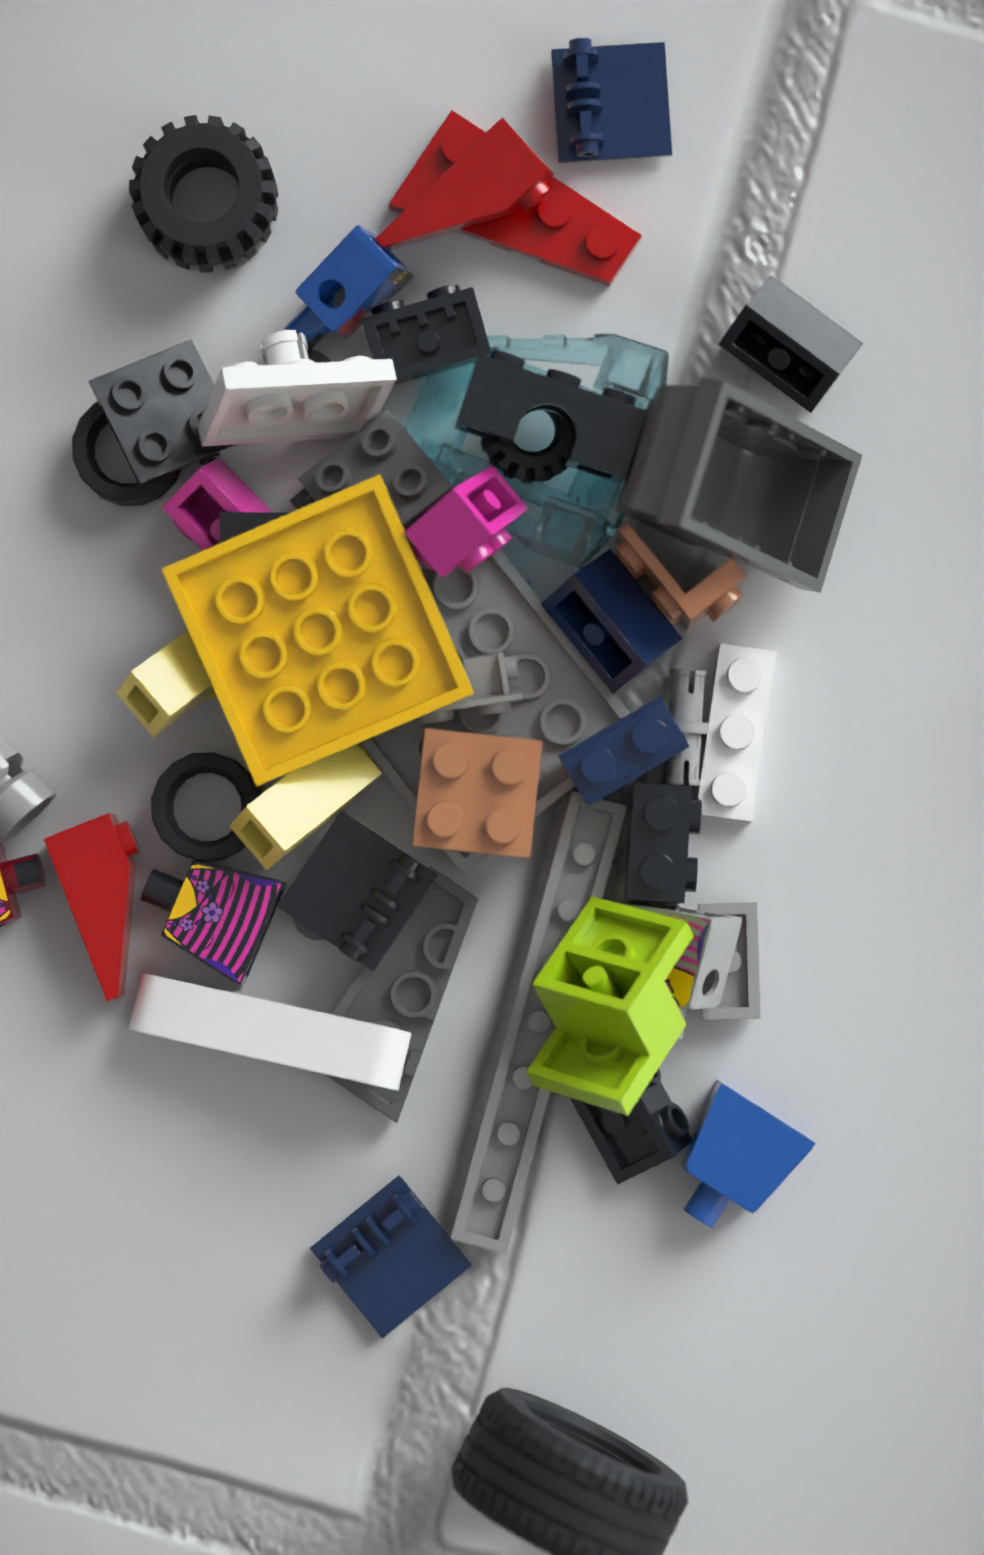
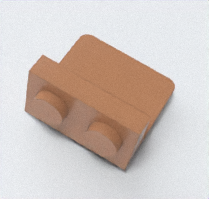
[615,522,747,630]

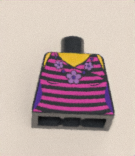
[140,860,287,985]

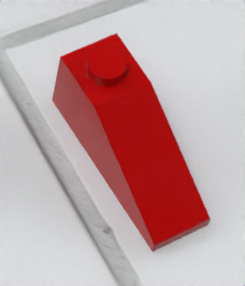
[375,117,554,250]
[44,813,140,1001]

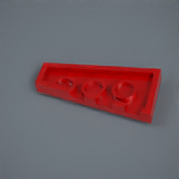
[388,110,642,287]

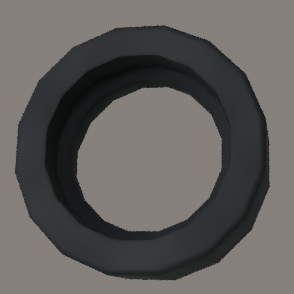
[72,401,182,506]
[151,752,261,862]

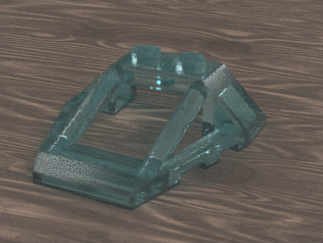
[404,334,669,569]

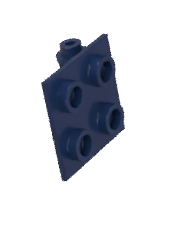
[551,38,672,163]
[310,1175,472,1338]

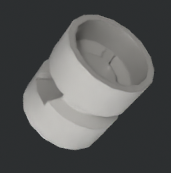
[0,733,56,843]

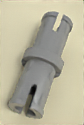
[663,669,708,786]

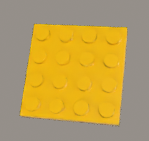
[161,474,474,787]

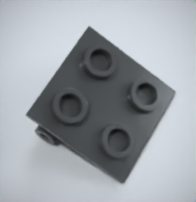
[297,408,453,527]

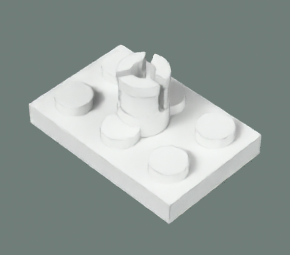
[198,330,397,446]

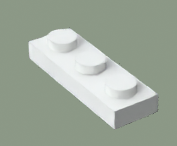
[697,643,777,822]

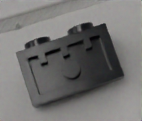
[362,284,491,385]
[570,1068,692,1185]

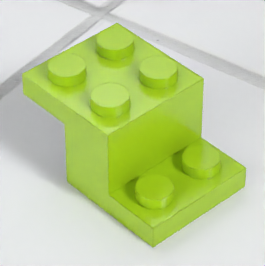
[526,896,694,1116]

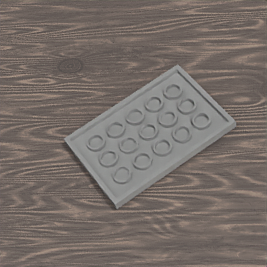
[360,494,630,874]

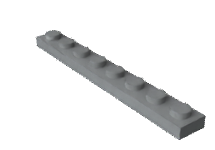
[450,791,627,1254]

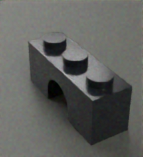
[454,350,648,484]

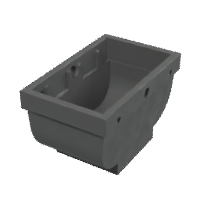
[615,377,862,593]

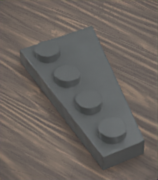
[326,866,478,1123]

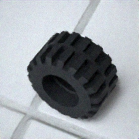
[129,115,279,273]

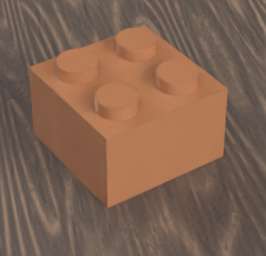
[412,728,543,858]

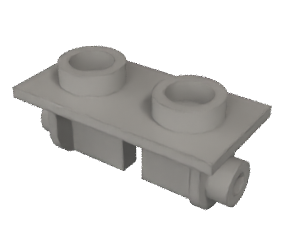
[419,651,522,724]

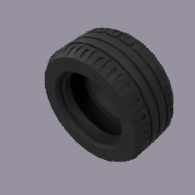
[451,1387,688,1555]

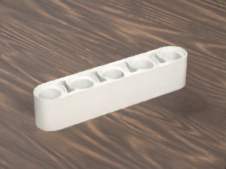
[128,973,411,1091]

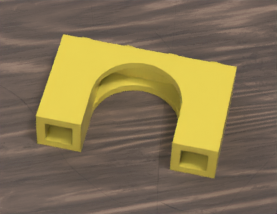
[116,630,382,870]

